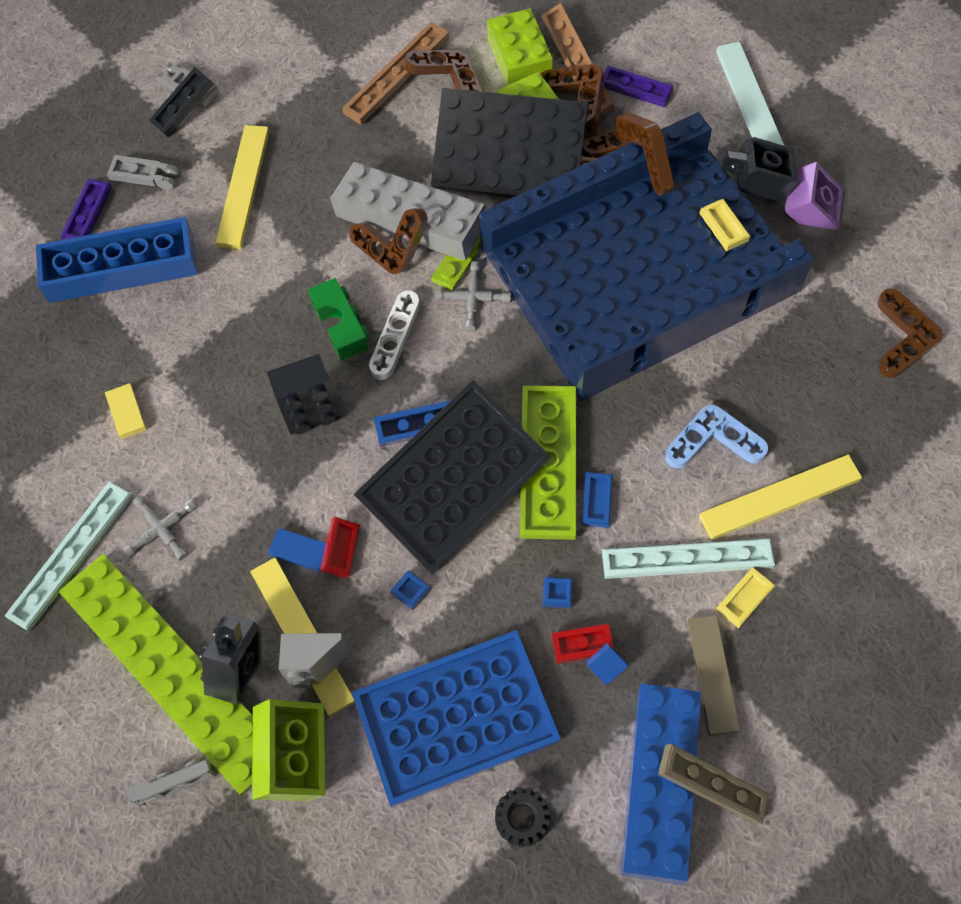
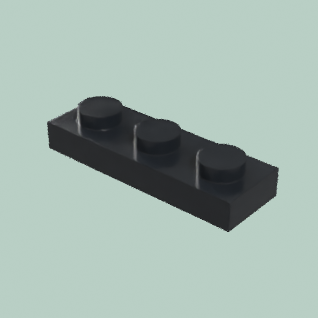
[149,67,214,137]

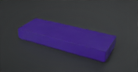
[604,65,673,108]
[60,179,112,240]

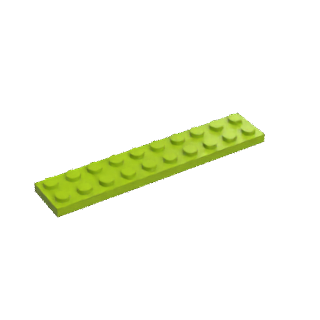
[58,554,253,796]

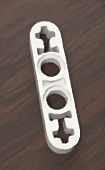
[369,291,420,380]

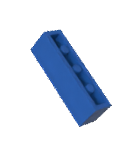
[373,400,451,447]

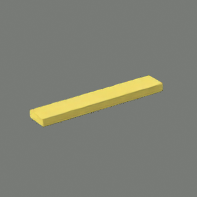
[216,125,269,250]
[699,455,862,540]
[250,558,355,717]

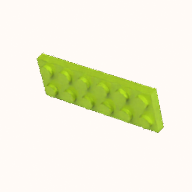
[520,386,576,540]

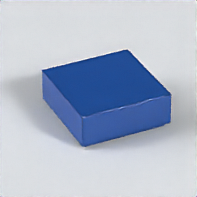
[390,570,430,611]
[542,577,573,608]
[586,643,628,685]

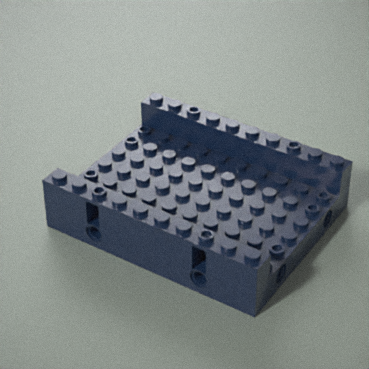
[479,112,814,402]

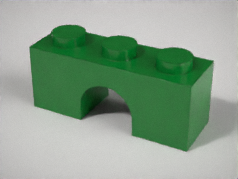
[307,278,370,361]

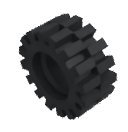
[495,787,551,848]

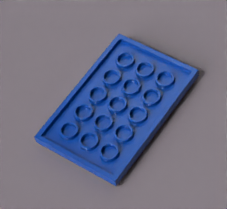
[352,630,561,808]

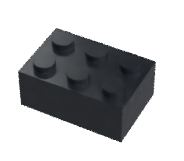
[267,354,340,435]

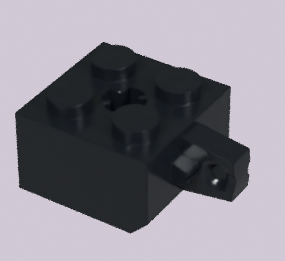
[722,137,798,203]
[199,613,262,705]

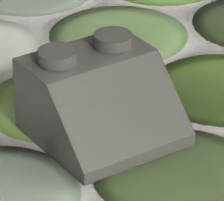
[279,633,349,688]

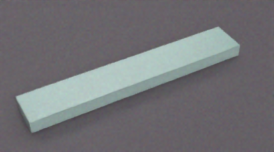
[716,42,784,146]
[5,481,133,632]
[602,539,775,579]

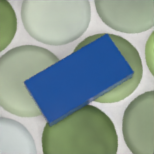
[581,472,613,528]
[268,528,326,573]

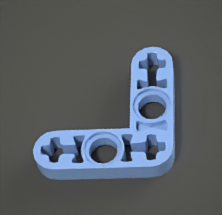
[665,405,768,468]

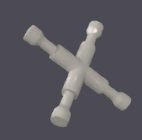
[435,261,511,330]
[123,495,197,561]

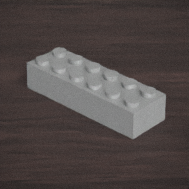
[330,162,485,261]

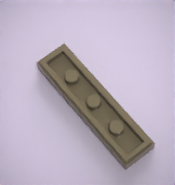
[687,615,740,736]
[658,744,769,824]

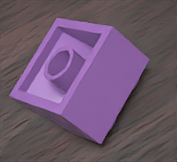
[785,162,843,230]

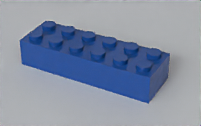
[36,217,198,303]
[621,684,701,885]

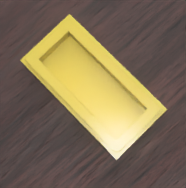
[700,199,750,251]
[105,383,147,440]
[716,567,775,628]

